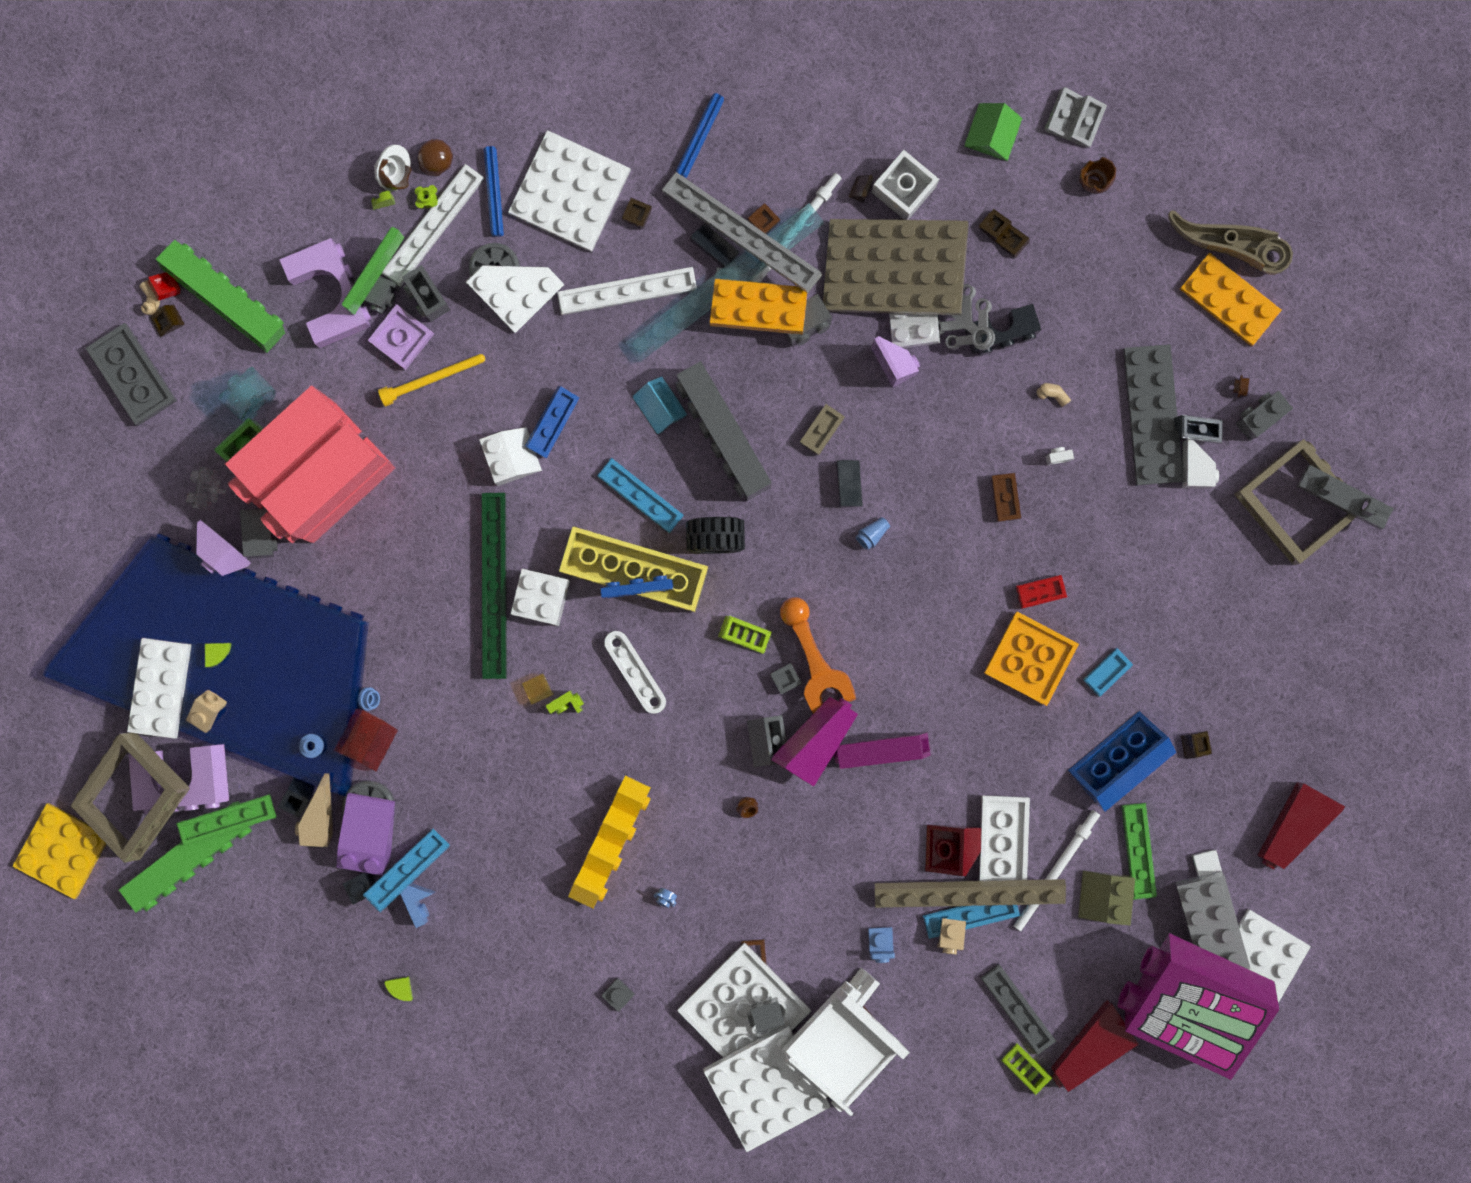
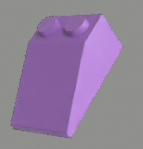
[337,793,395,876]

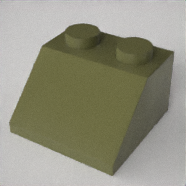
[1078,870,1135,926]

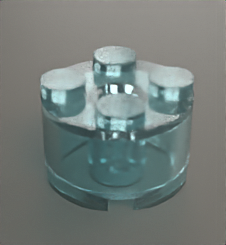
[219,367,276,422]

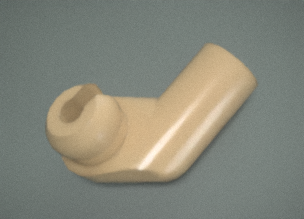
[139,280,160,315]
[1037,383,1071,407]

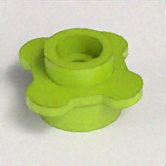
[415,185,438,209]

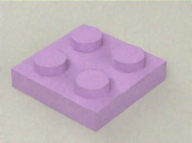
[368,304,434,370]

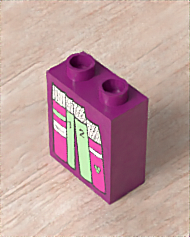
[1118,933,1279,1080]

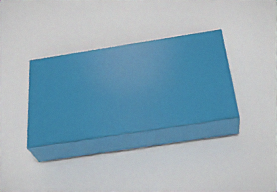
[1083,648,1133,697]

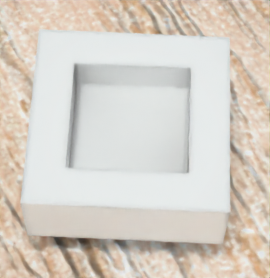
[1046,447,1074,466]

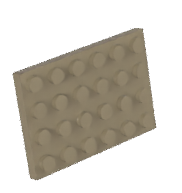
[823,219,969,315]

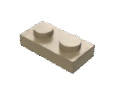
[800,404,845,456]

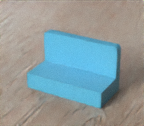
[633,377,687,434]

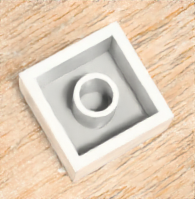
[872,150,939,220]
[511,569,570,626]

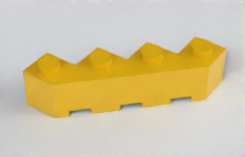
[568,776,651,909]

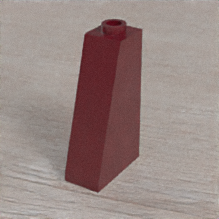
[1257,782,1345,870]
[1051,1000,1139,1092]

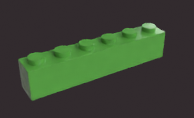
[156,240,285,353]
[119,801,254,913]

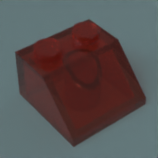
[334,709,398,772]

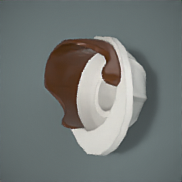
[374,145,411,191]

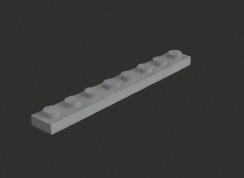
[662,172,822,294]

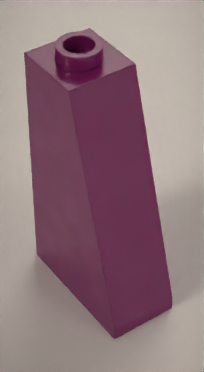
[771,697,858,787]
[834,732,931,769]

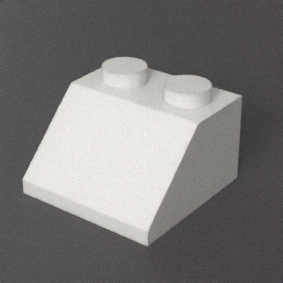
[479,427,542,486]

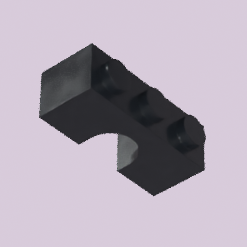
[964,304,1042,356]

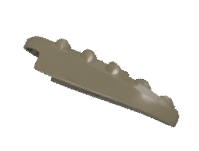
[1168,210,1293,275]

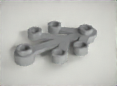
[938,284,995,350]

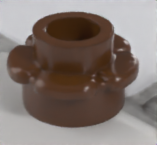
[1233,375,1250,398]
[736,797,758,818]

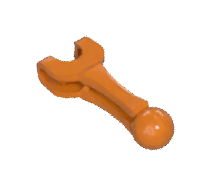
[780,597,856,714]

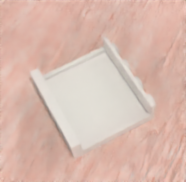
[781,987,910,1116]

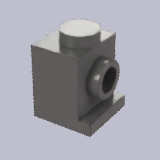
[365,276,400,314]

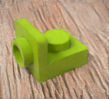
[546,691,584,715]

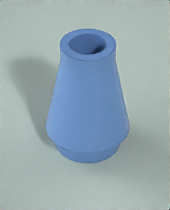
[856,517,890,550]

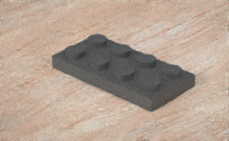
[86,323,177,426]

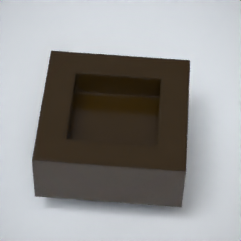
[622,198,652,229]

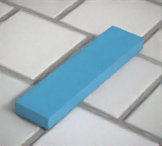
[597,458,684,534]
[363,829,450,913]
[923,905,1020,939]

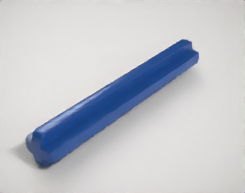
[676,93,724,178]
[483,146,504,237]

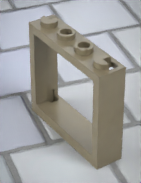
[1234,439,1363,565]
[71,733,190,863]

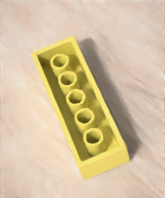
[559,526,708,613]

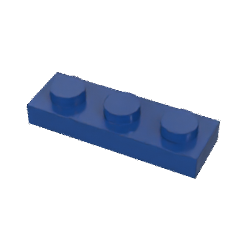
[525,386,580,458]
[600,575,674,599]

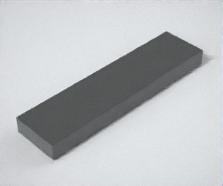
[980,964,1056,1055]

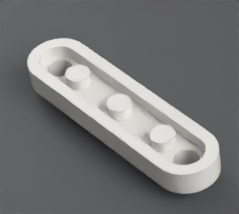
[605,631,666,714]

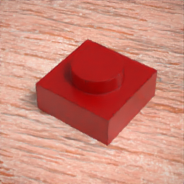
[148,272,181,301]

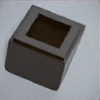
[849,175,874,203]
[150,305,185,337]
[1180,731,1212,759]

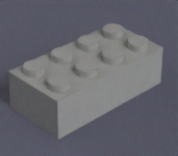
[1176,871,1250,969]

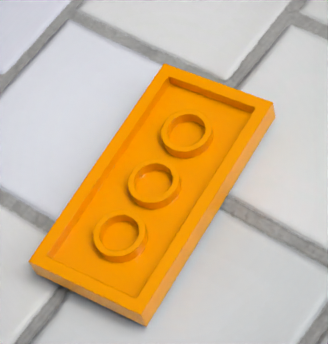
[1180,253,1282,347]
[710,279,807,335]

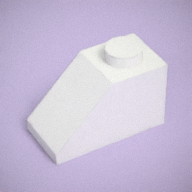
[1182,439,1219,489]

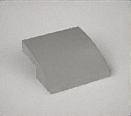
[1044,87,1107,148]

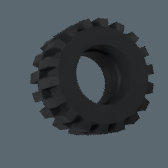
[686,517,745,554]

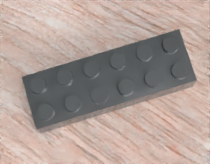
[675,361,772,501]

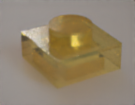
[522,674,554,705]

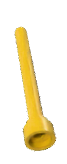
[378,354,485,407]

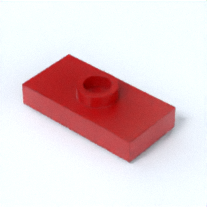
[1015,575,1067,609]

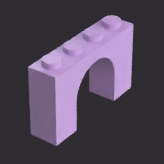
[279,238,372,348]
[128,744,229,814]

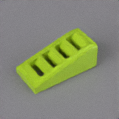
[718,616,772,654]
[1001,1043,1052,1095]

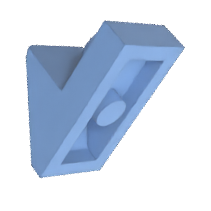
[400,883,435,928]

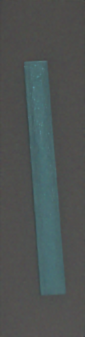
[625,203,824,362]

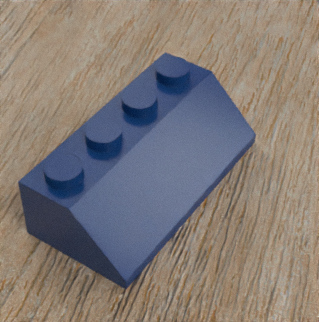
[1068,711,1176,812]

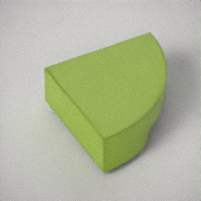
[371,190,395,210]
[205,643,231,667]
[384,976,413,1001]

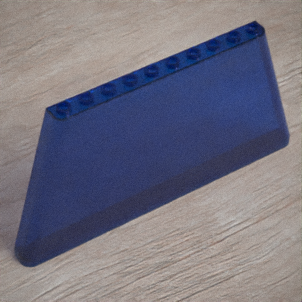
[42,533,369,796]

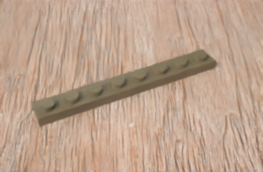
[875,879,1066,908]

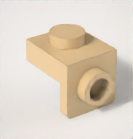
[186,690,227,733]
[937,918,966,955]

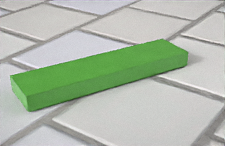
[342,226,404,315]
[176,795,276,846]
[1121,803,1157,899]

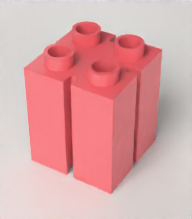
[225,385,395,543]

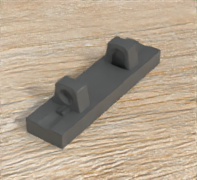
[1296,465,1394,530]

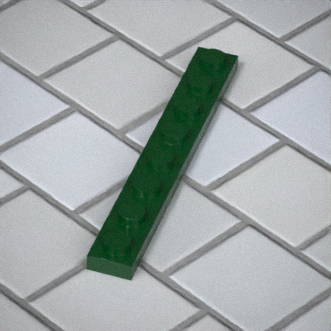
[482,493,507,679]

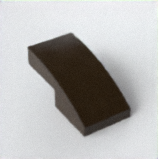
[979,208,1030,258]

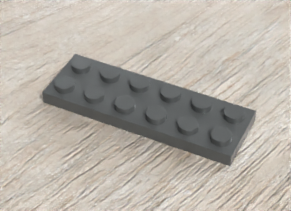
[1123,344,1184,486]

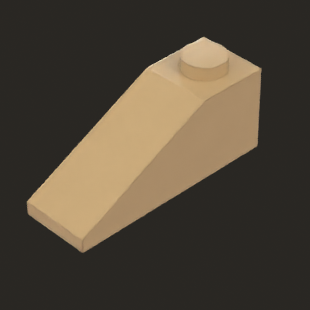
[295,774,333,847]

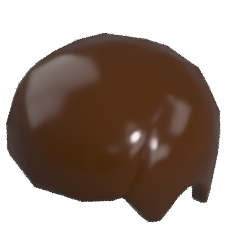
[417,139,453,177]
[1079,157,1116,194]

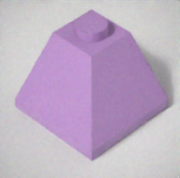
[871,336,920,387]
[197,520,251,576]

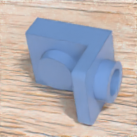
[868,927,895,963]

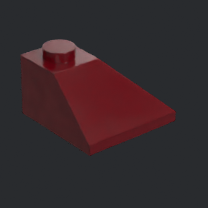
[925,824,982,876]

